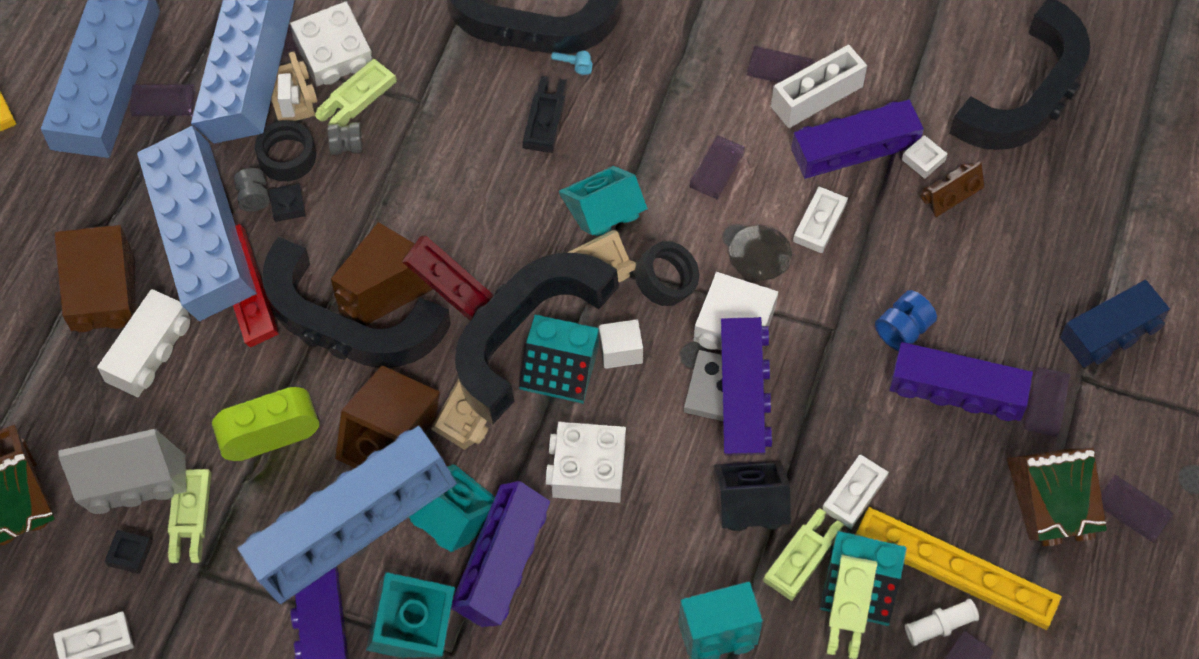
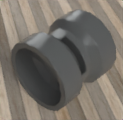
[328,122,363,155]
[233,168,270,212]

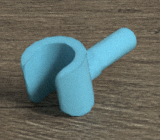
[551,51,592,75]

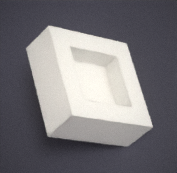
[278,73,300,117]
[902,135,947,178]

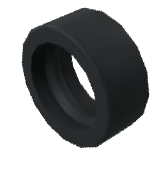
[255,120,317,182]
[634,241,700,306]

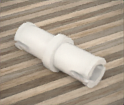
[905,599,979,646]

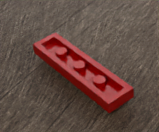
[233,224,279,348]

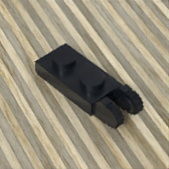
[522,76,567,153]

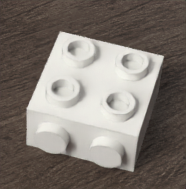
[290,1,372,87]
[694,272,778,350]
[546,422,626,503]

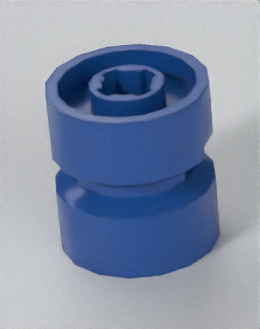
[875,290,937,351]

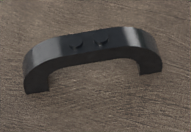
[446,0,622,54]
[949,0,1090,150]
[263,236,451,368]
[455,253,619,425]

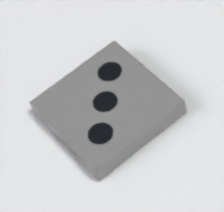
[684,350,723,421]

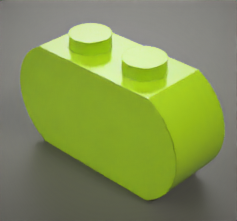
[212,387,319,461]

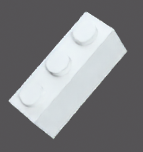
[771,45,867,128]
[97,289,191,397]

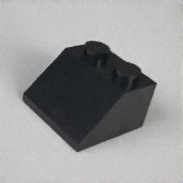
[714,461,791,531]

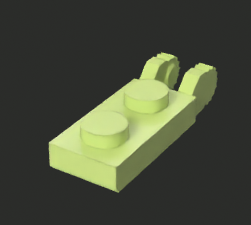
[315,59,397,127]
[168,470,212,563]
[763,508,844,601]
[827,555,877,659]

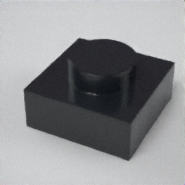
[269,184,306,222]
[105,530,152,574]

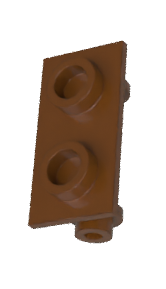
[920,162,985,217]

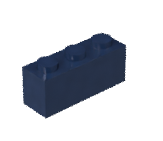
[1060,279,1170,368]

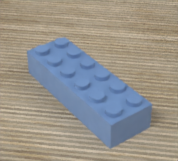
[41,0,160,158]
[191,0,294,144]
[137,125,257,321]
[238,426,457,604]

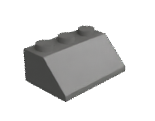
[59,429,186,514]

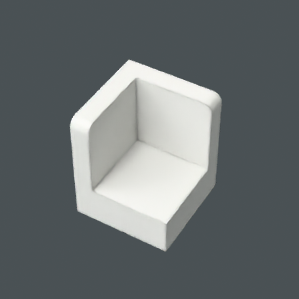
[599,319,643,368]

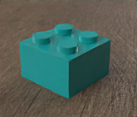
[678,581,763,659]

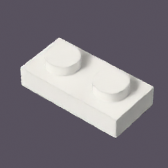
[793,187,848,253]
[822,455,889,529]
[54,611,134,659]

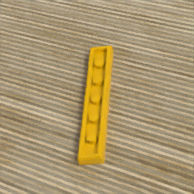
[855,507,1062,630]

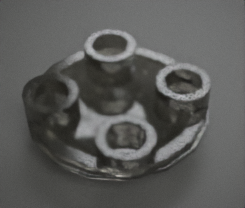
[729,225,792,283]

